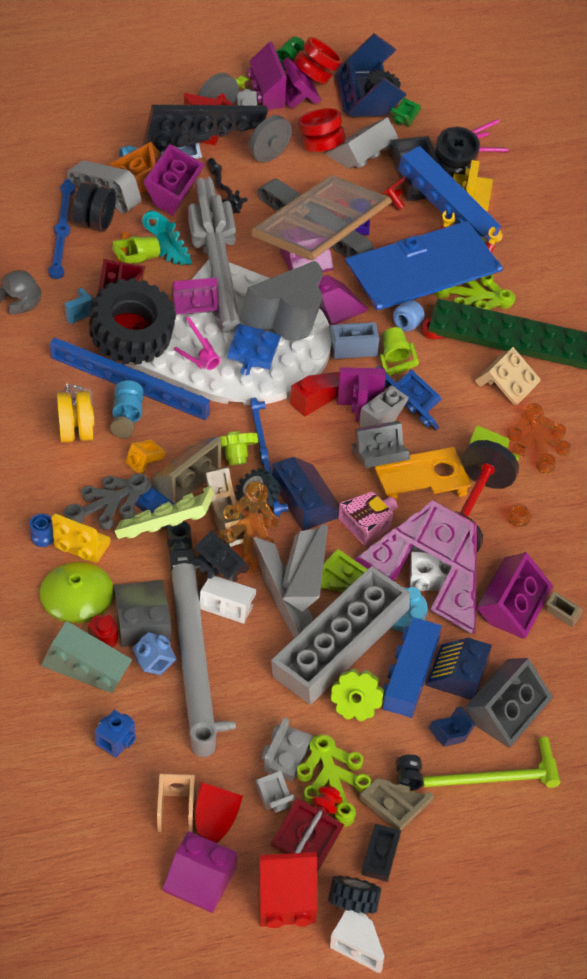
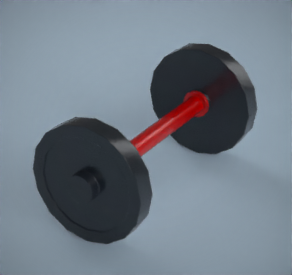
[456,440,519,552]

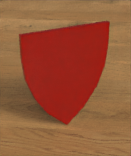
[369,177,406,211]
[194,782,243,843]

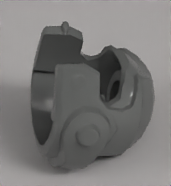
[0,270,41,315]

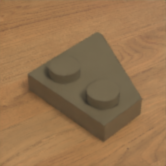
[359,778,434,831]

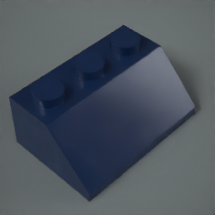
[272,457,339,531]

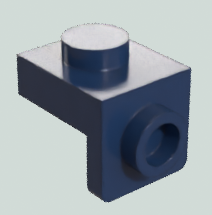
[428,707,475,747]

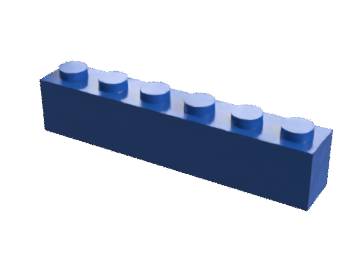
[398,146,501,242]

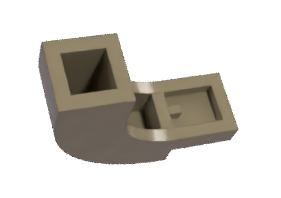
[204,467,253,547]

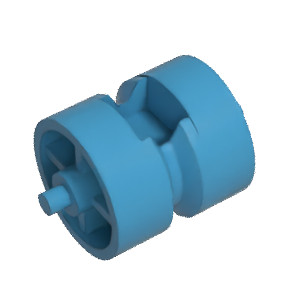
[112,380,144,423]

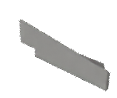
[282,525,328,612]
[252,537,313,638]

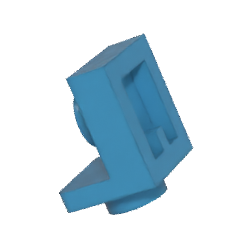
[65,288,93,324]

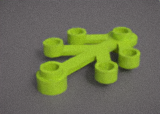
[433,274,516,310]
[297,734,371,827]

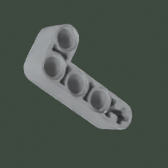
[66,160,141,214]

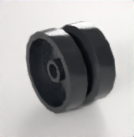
[435,127,480,178]
[72,181,116,232]

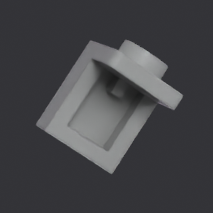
[236,89,257,106]
[255,771,295,813]

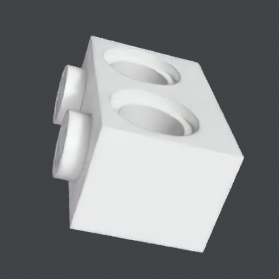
[409,552,452,591]

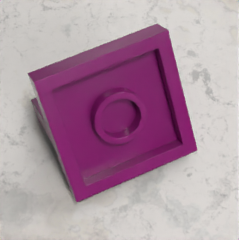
[282,57,322,109]
[171,277,219,316]
[338,367,386,422]

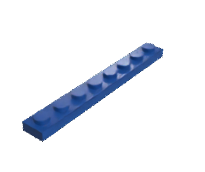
[50,337,210,421]

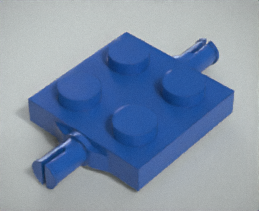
[227,324,281,376]

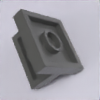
[351,421,410,468]

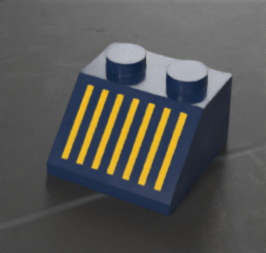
[426,638,492,700]

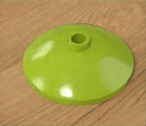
[40,562,114,623]

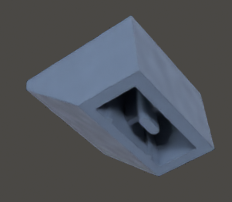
[328,322,379,359]

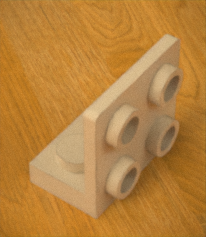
[475,347,541,406]

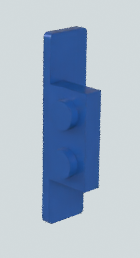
[376,366,442,430]

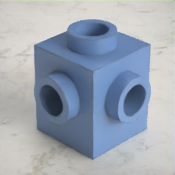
[132,632,177,676]

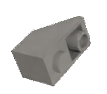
[359,385,408,427]

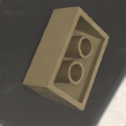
[152,437,221,504]

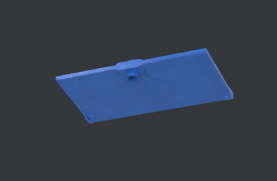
[345,221,503,311]

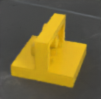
[453,160,493,211]

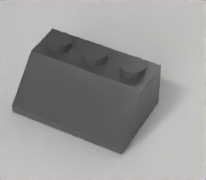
[465,658,553,747]

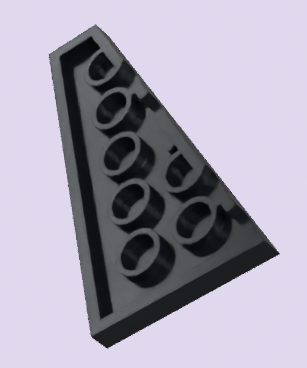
[142,105,268,152]

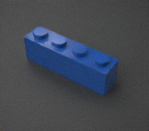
[382,617,442,718]

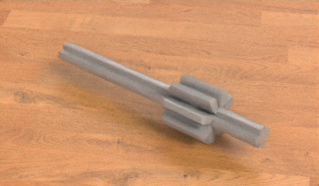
[188,177,240,333]

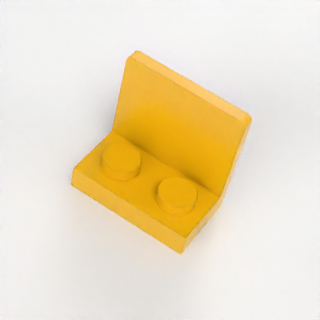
[52,514,110,563]

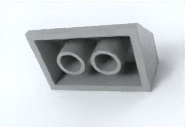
[326,117,398,169]

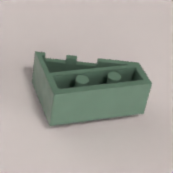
[41,621,132,693]

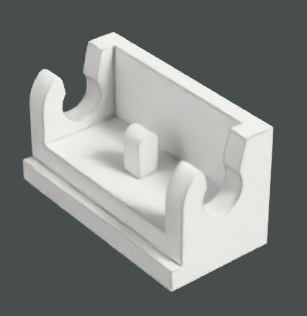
[199,576,256,624]

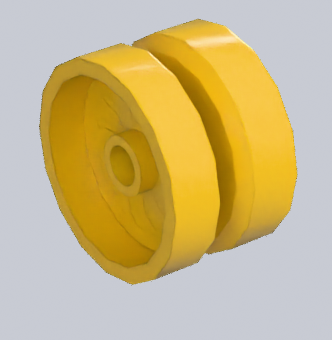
[57,390,94,443]

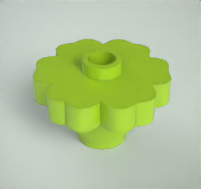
[219,431,259,466]
[331,669,384,721]

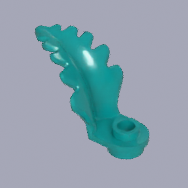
[142,210,192,266]

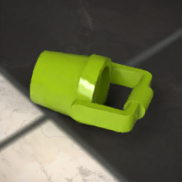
[112,236,160,264]
[380,327,419,376]

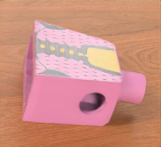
[338,492,398,547]

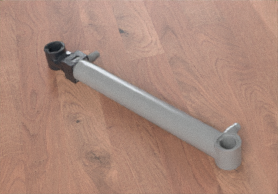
[167,521,236,757]

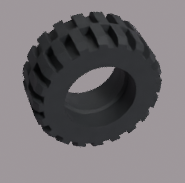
[89,278,176,365]

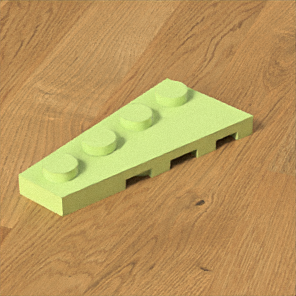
[115,486,215,539]

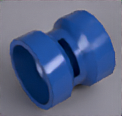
[29,513,54,547]

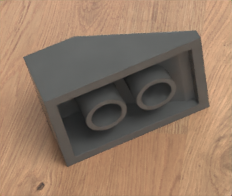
[114,580,171,647]

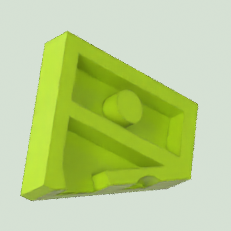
[321,549,368,593]

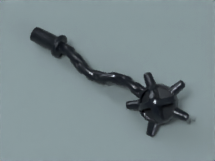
[207,158,248,214]

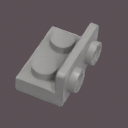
[262,717,313,782]

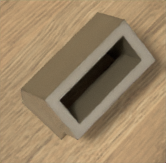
[546,591,583,627]

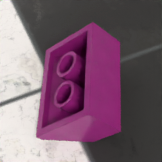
[247,42,286,110]
[144,144,205,216]
[477,552,553,638]

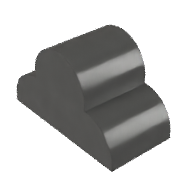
[240,261,323,340]

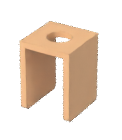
[157,774,195,833]

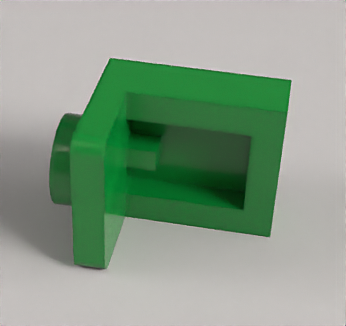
[390,98,421,127]

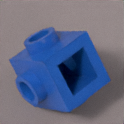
[95,709,136,758]

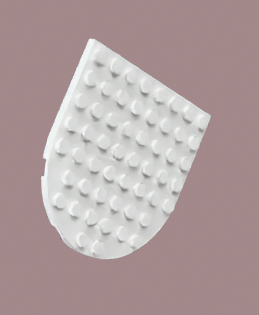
[125,260,331,406]

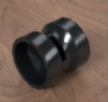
[396,754,424,791]

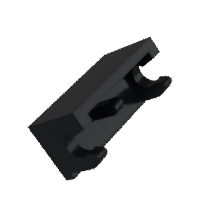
[194,530,250,582]

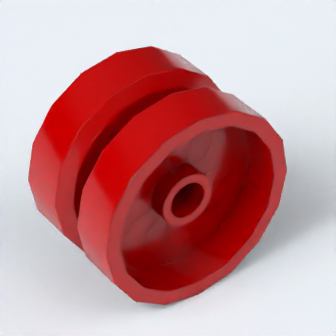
[293,37,343,84]
[298,108,346,152]

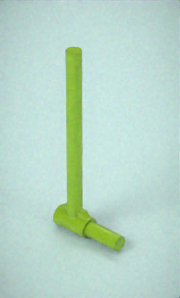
[423,737,560,788]

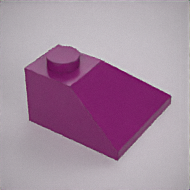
[319,275,367,325]

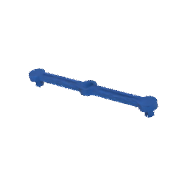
[48,179,75,279]
[250,397,288,518]

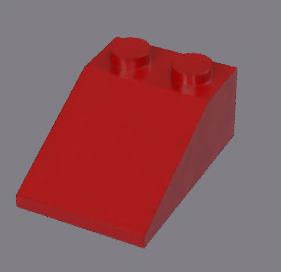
[258,852,317,928]

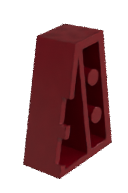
[98,259,146,292]

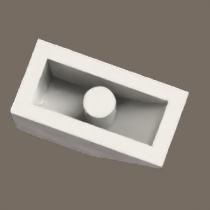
[330,910,384,974]

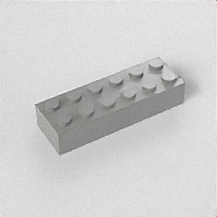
[271,566,410,705]

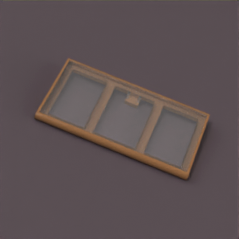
[252,174,392,261]

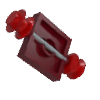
[270,786,344,873]

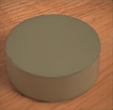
[110,416,134,439]

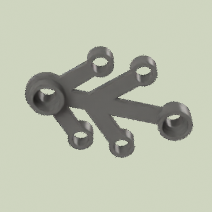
[64,473,151,530]

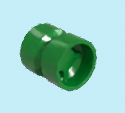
[276,37,305,71]

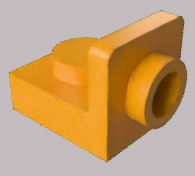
[125,439,166,474]

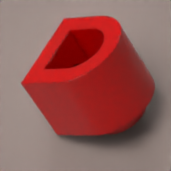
[88,614,118,648]

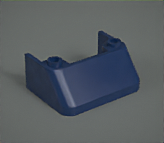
[336,33,406,118]

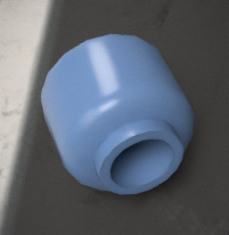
[393,300,424,332]

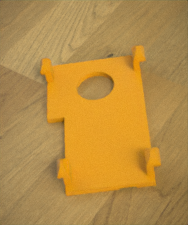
[374,447,471,502]

